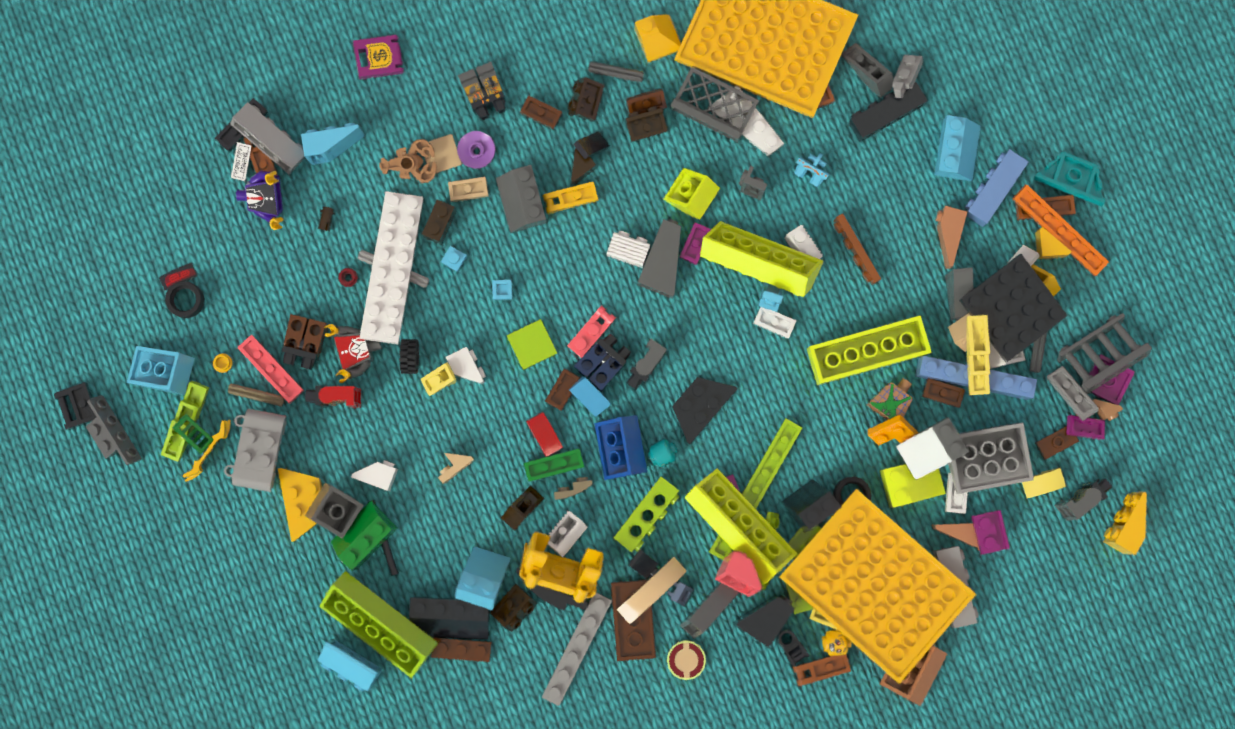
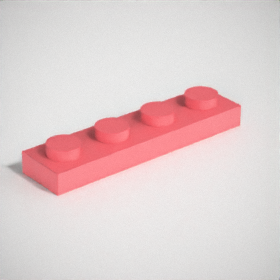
[237,335,304,404]

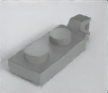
[892,55,923,98]

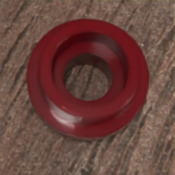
[339,268,358,287]

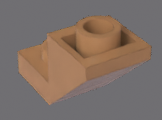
[1074,399,1123,421]

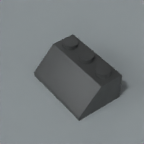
[496,165,547,233]

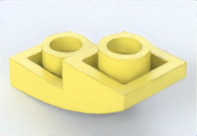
[1022,467,1066,498]

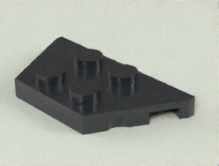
[672,377,738,445]

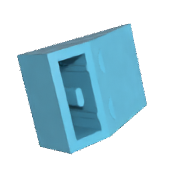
[301,123,364,165]

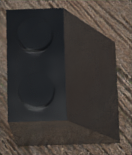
[782,479,841,533]
[733,595,795,648]

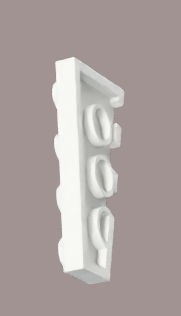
[708,86,784,156]

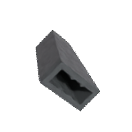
[637,219,681,299]
[680,582,739,639]

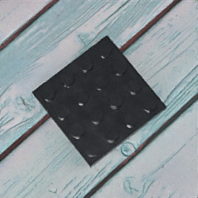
[959,254,1068,362]

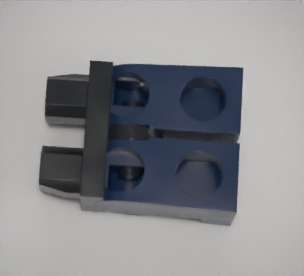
[574,334,631,392]

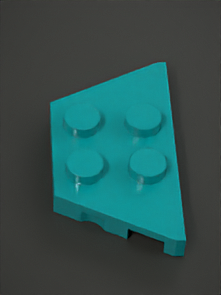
[1034,151,1105,207]

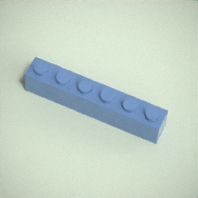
[915,356,1037,400]

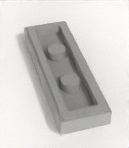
[1047,366,1099,421]

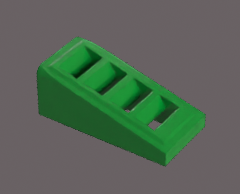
[172,414,214,454]

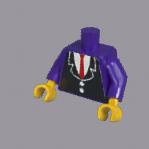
[236,170,283,230]

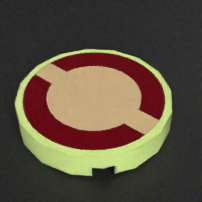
[667,640,706,680]

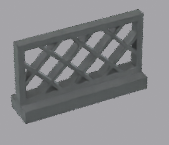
[671,67,759,143]

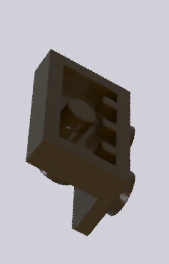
[568,77,604,121]
[490,583,537,632]

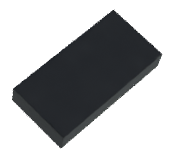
[573,131,610,159]

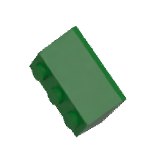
[331,500,398,571]

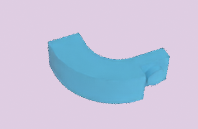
[758,282,783,312]

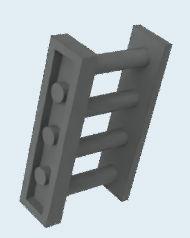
[1057,313,1152,395]

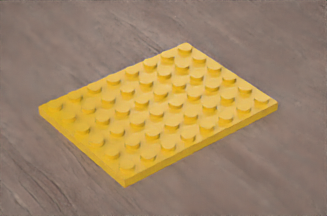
[675,0,858,118]
[779,489,976,684]

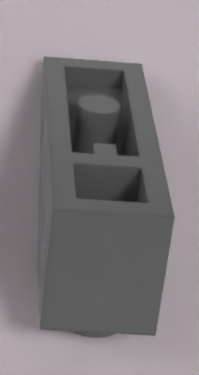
[841,43,893,98]

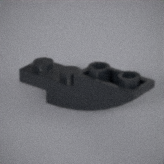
[516,567,588,610]

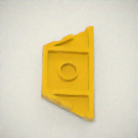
[278,468,322,542]

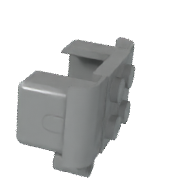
[224,409,287,492]

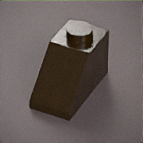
[501,485,545,531]

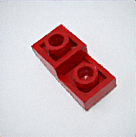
[526,412,563,457]

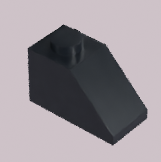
[628,549,659,579]

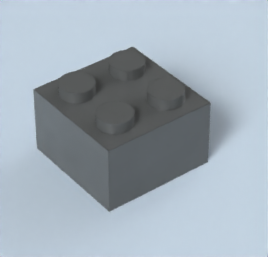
[305,483,363,539]

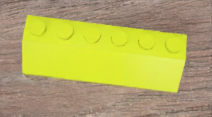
[700,221,823,297]
[685,468,797,584]

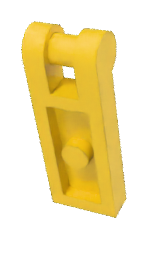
[542,181,598,214]

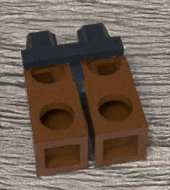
[282,314,329,370]

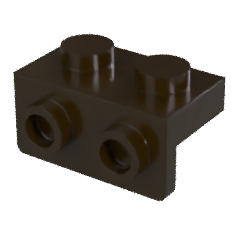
[625,106,668,142]

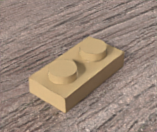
[448,177,489,202]

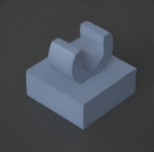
[667,582,694,607]

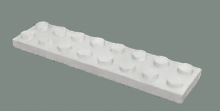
[360,191,424,345]

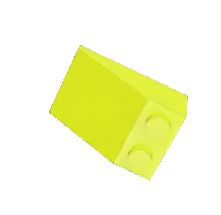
[879,464,946,508]

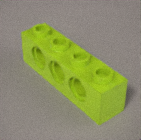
[614,477,680,552]

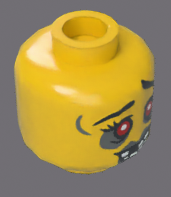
[822,630,852,656]

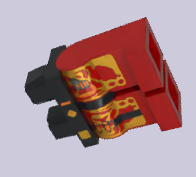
[305,385,361,408]

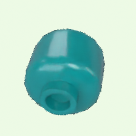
[648,439,678,467]

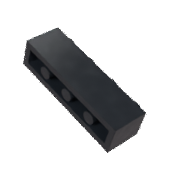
[848,82,928,142]

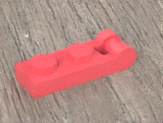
[567,305,616,358]

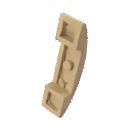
[617,557,687,624]

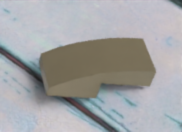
[554,477,593,500]

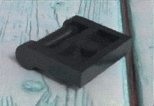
[54,382,96,430]

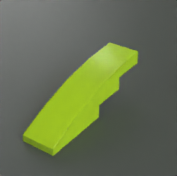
[161,381,210,462]

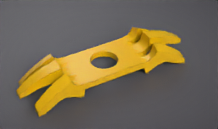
[183,419,231,482]

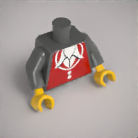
[324,324,382,383]

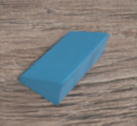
[569,376,611,417]

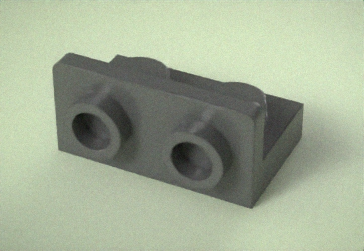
[738,165,767,200]

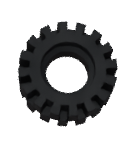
[400,339,419,374]

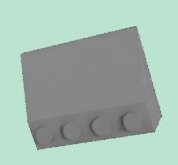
[948,423,1034,494]

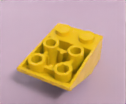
[1103,492,1146,555]

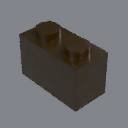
[422,199,457,245]

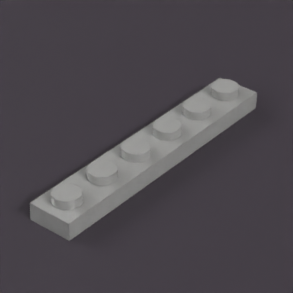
[542,592,612,706]

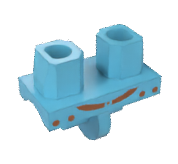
[794,153,829,187]

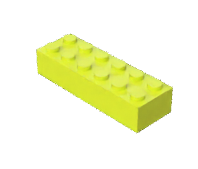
[807,315,932,386]

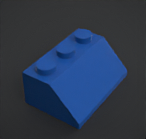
[594,415,647,480]

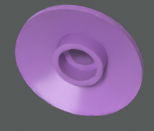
[457,131,495,169]

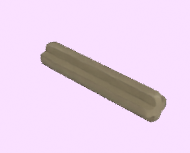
[228,383,285,406]

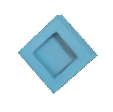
[441,246,467,272]
[492,280,512,300]

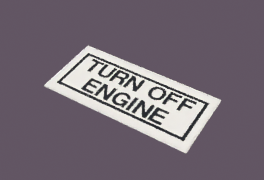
[231,142,251,181]

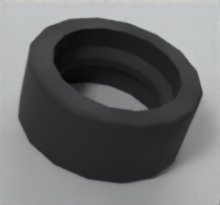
[165,281,205,318]
[833,476,872,506]

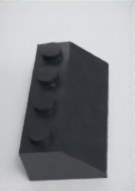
[409,597,490,640]

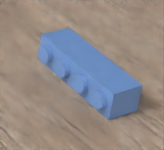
[965,149,1028,227]

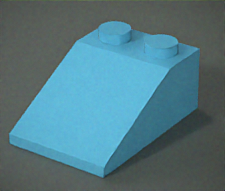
[126,346,195,395]
[455,546,511,610]

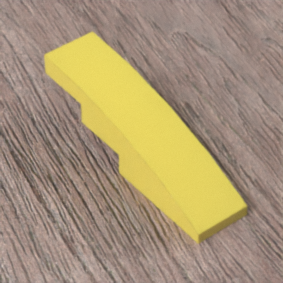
[966,315,990,395]

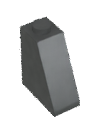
[945,267,973,321]

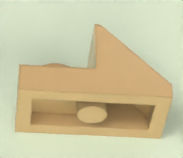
[438,453,475,484]

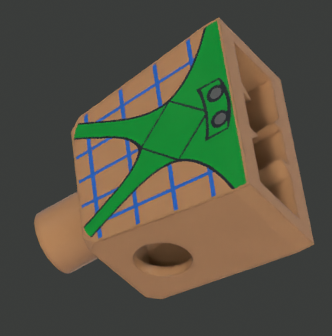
[867,378,913,420]

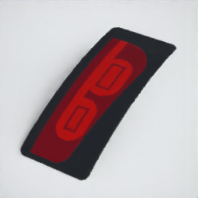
[159,263,197,291]

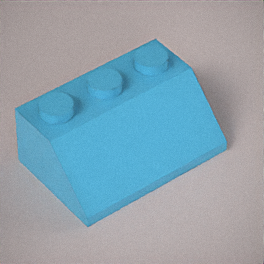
[934,115,981,181]
[318,639,383,692]

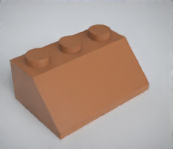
[880,645,947,706]

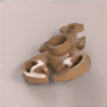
[379,139,437,183]

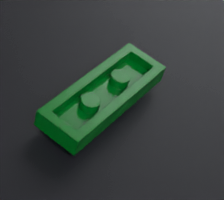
[524,448,584,482]

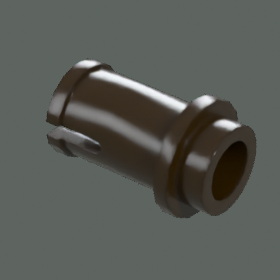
[318,206,335,231]

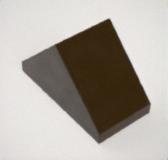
[571,148,596,185]

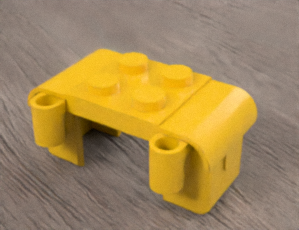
[520,532,604,603]

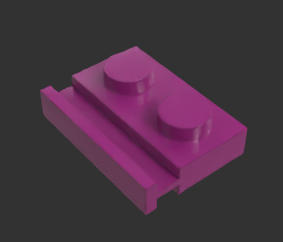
[971,510,1010,555]

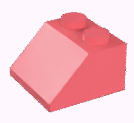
[715,551,762,597]

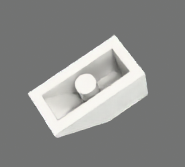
[351,460,398,491]

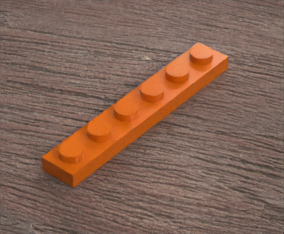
[1012,185,1109,276]

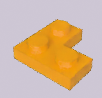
[868,415,919,445]

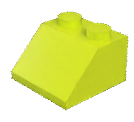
[664,168,720,220]

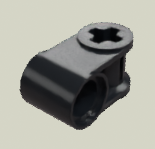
[776,628,809,667]

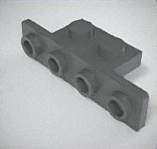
[86,395,142,465]

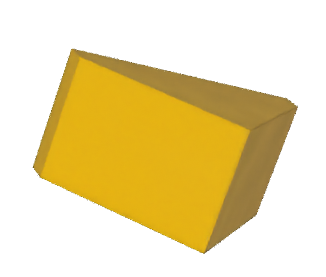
[1035,227,1072,259]

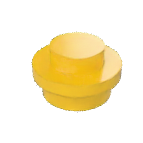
[213,354,233,373]

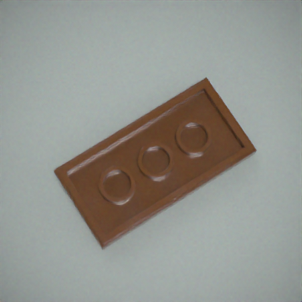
[611,580,656,661]

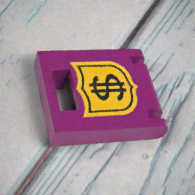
[353,35,404,80]

